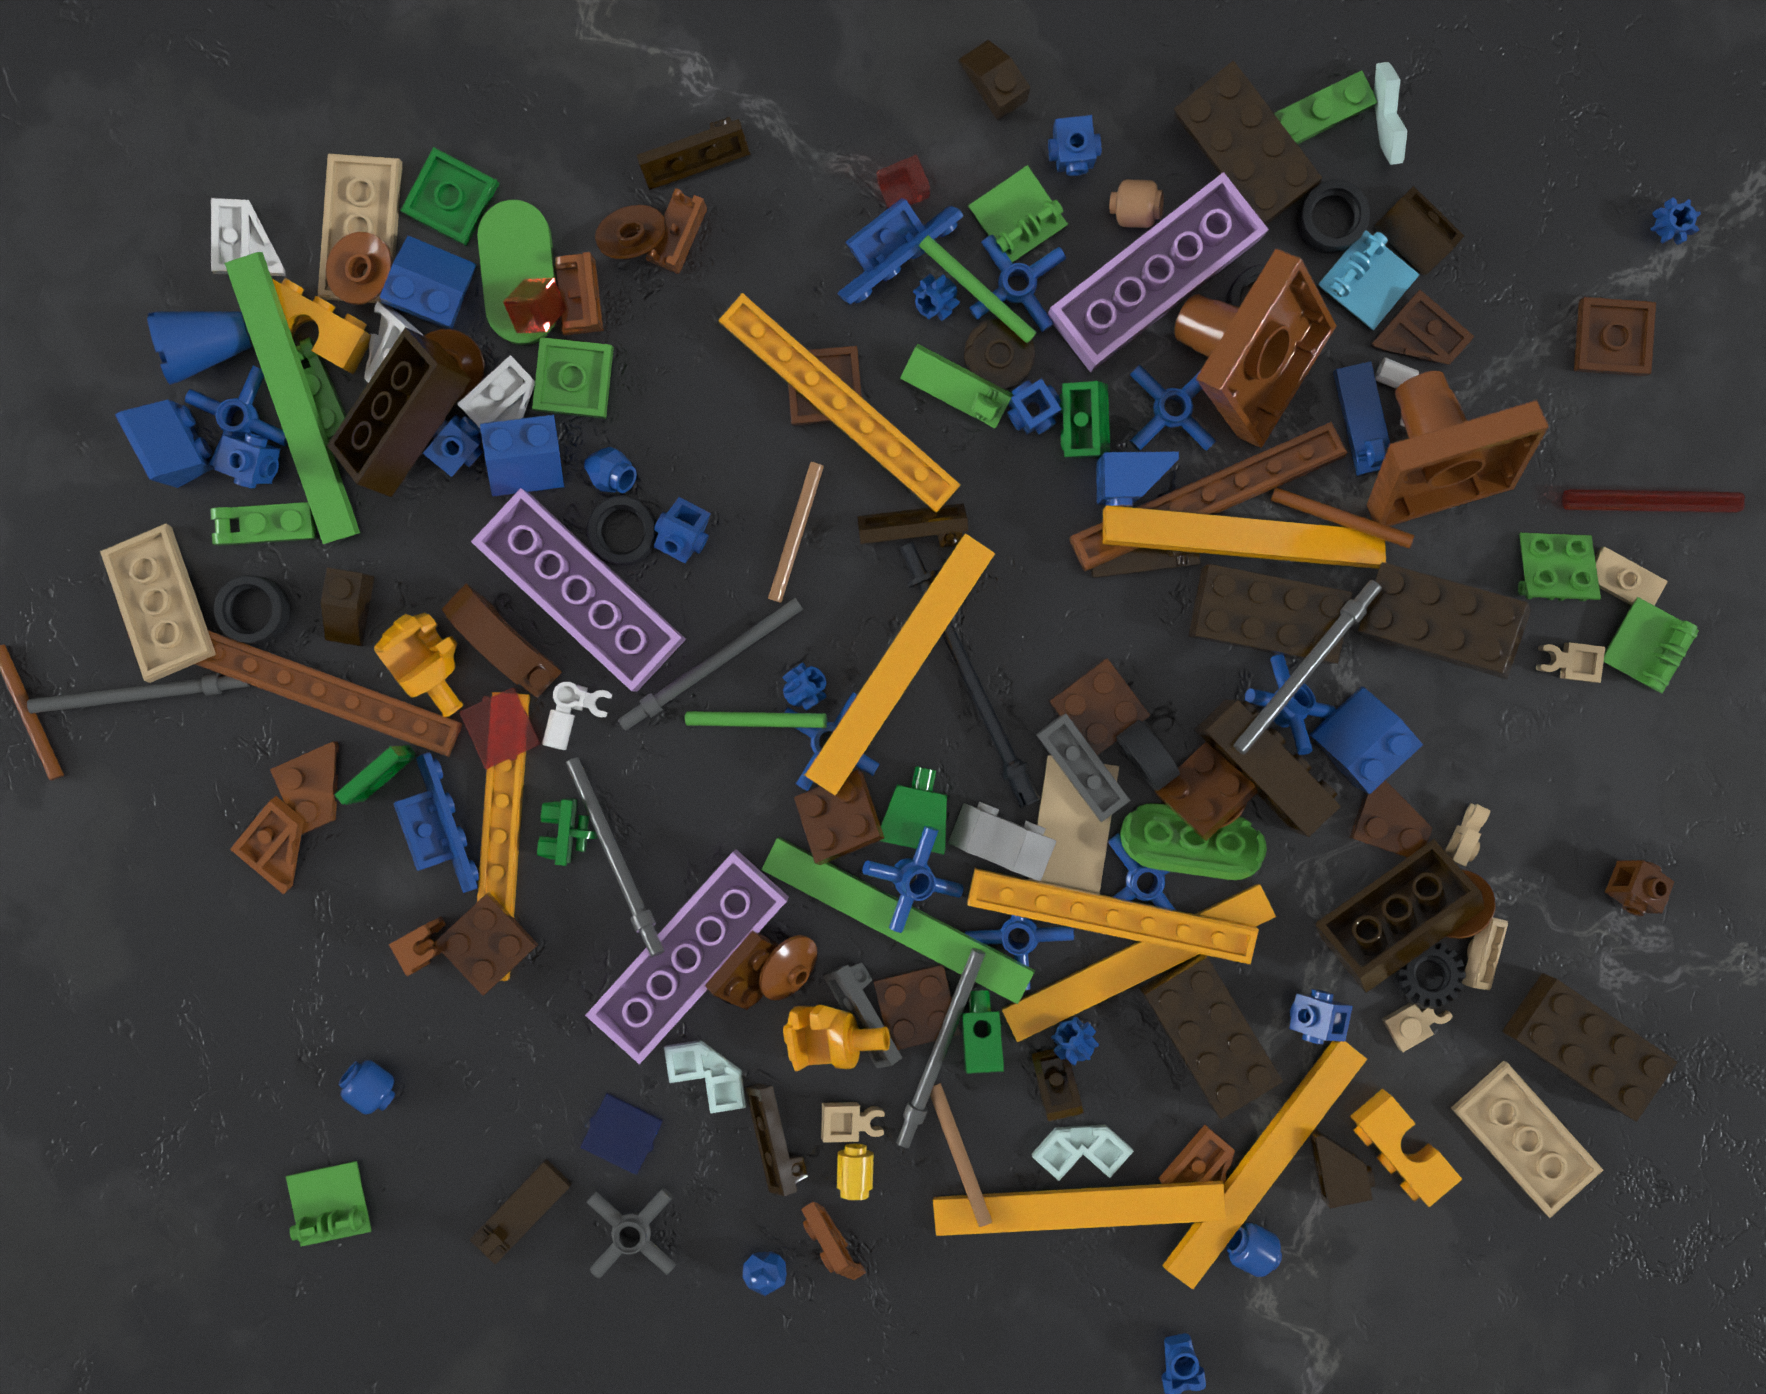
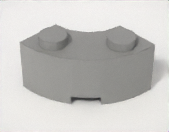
[948,801,1056,881]

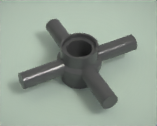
[586,1188,676,1278]

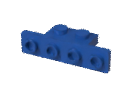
[838,198,964,304]
[393,752,479,893]

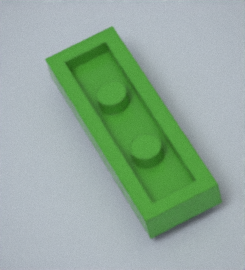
[1274,70,1378,144]

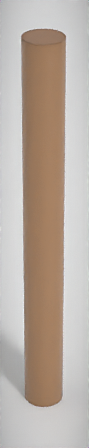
[768,462,824,603]
[930,1083,992,1227]

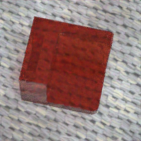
[876,154,930,208]
[503,278,566,333]

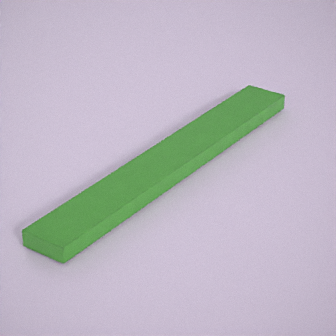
[224,252,360,544]
[761,837,1035,1004]

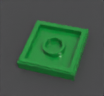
[400,147,500,247]
[335,745,417,805]

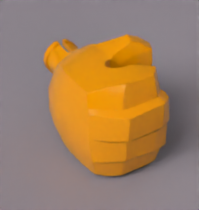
[374,613,463,717]
[783,1005,890,1071]

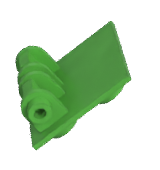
[968,165,1068,263]
[1518,533,1601,602]
[1603,597,1699,693]
[286,1161,372,1247]

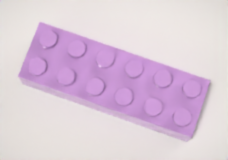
[1048,172,1269,372]
[471,488,686,691]
[585,849,789,1064]

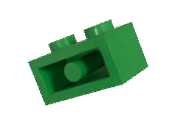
[1059,381,1110,458]

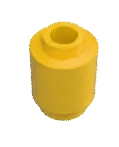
[837,1143,874,1200]

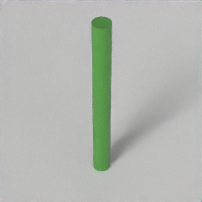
[919,235,1037,343]
[685,711,827,728]

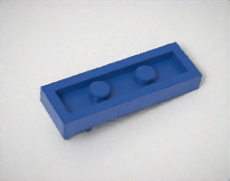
[1333,361,1390,476]

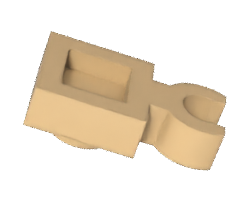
[1536,642,1605,683]
[1445,803,1490,867]
[1382,1003,1453,1052]
[821,1102,885,1142]

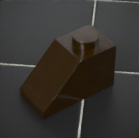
[958,39,1031,121]
[321,567,375,646]
[1309,1128,1375,1209]

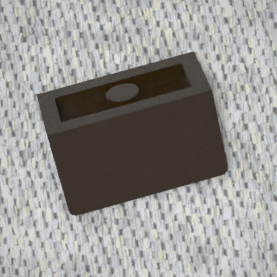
[1375,186,1464,275]

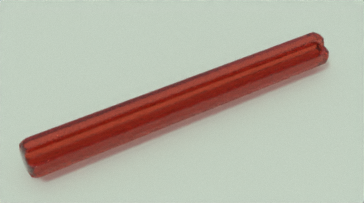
[1562,489,1745,512]

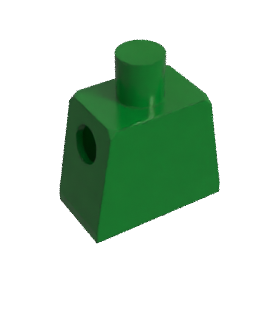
[880,766,947,854]
[961,990,1004,1073]

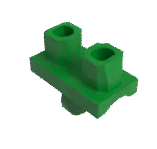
[537,798,598,866]

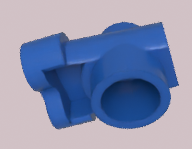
[1162,1333,1206,1394]

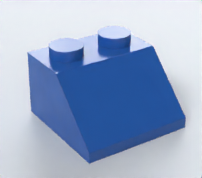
[379,236,477,329]
[115,400,215,488]
[480,415,564,496]
[1096,452,1179,507]
[1309,686,1423,794]

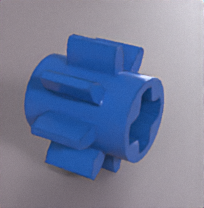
[1651,198,1701,245]
[913,274,960,321]
[782,663,827,711]
[1051,1017,1099,1065]

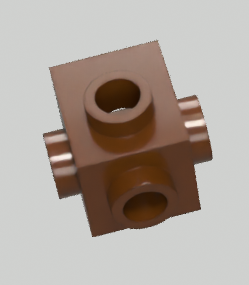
[1605,860,1674,916]

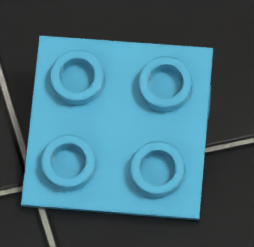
[1318,230,1420,330]

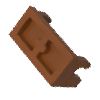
[646,188,707,274]
[555,252,603,335]
[389,916,446,976]

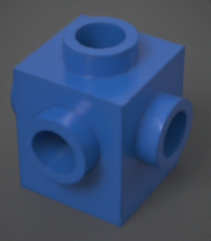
[1048,115,1102,176]
[1007,378,1061,435]
[423,414,483,477]
[214,433,281,488]
[654,497,711,564]
[1289,989,1353,1044]

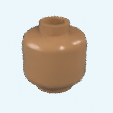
[1109,179,1164,228]

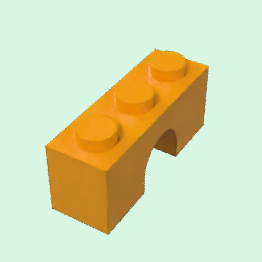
[272,278,371,374]
[1350,1088,1462,1207]

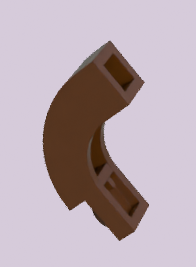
[442,583,562,698]

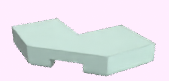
[1374,62,1407,165]
[664,1040,747,1113]
[1031,1125,1134,1181]

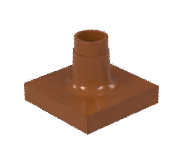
[1175,249,1337,448]
[1367,371,1549,526]

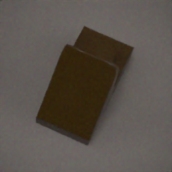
[1031,1049,1084,1122]

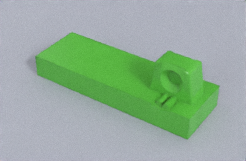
[900,344,1013,428]

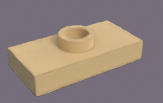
[1595,547,1668,606]
[1462,917,1508,990]

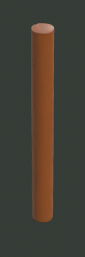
[1271,487,1415,549]
[0,645,64,781]

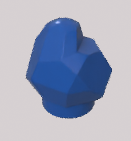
[584,447,637,493]
[742,1251,787,1296]

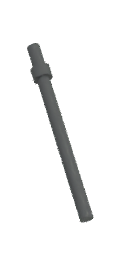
[1233,580,1382,755]
[618,598,803,731]
[27,673,250,714]
[566,757,665,958]
[896,948,986,1148]

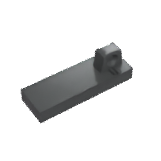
[1035,713,1130,822]
[823,962,902,1069]

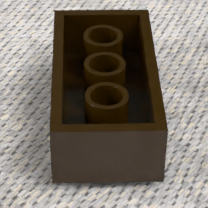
[1174,60,1322,226]
[327,327,471,497]
[1358,562,1531,680]
[1188,564,1352,664]
[1194,700,1341,837]
[1315,839,1485,993]
[1139,954,1283,1119]
[1502,973,1678,1122]

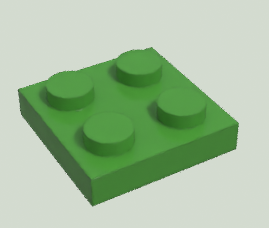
[532,337,614,419]

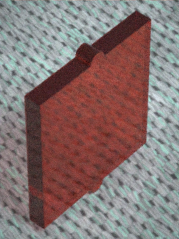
[459,687,541,769]

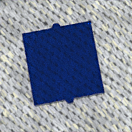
[580,1093,663,1175]

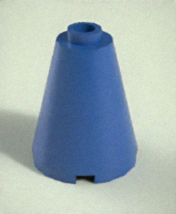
[147,311,252,385]

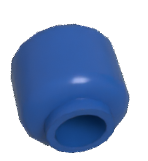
[338,1060,395,1115]
[1226,1222,1282,1277]

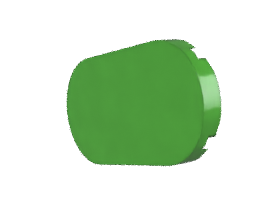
[477,200,559,345]
[1120,803,1267,880]

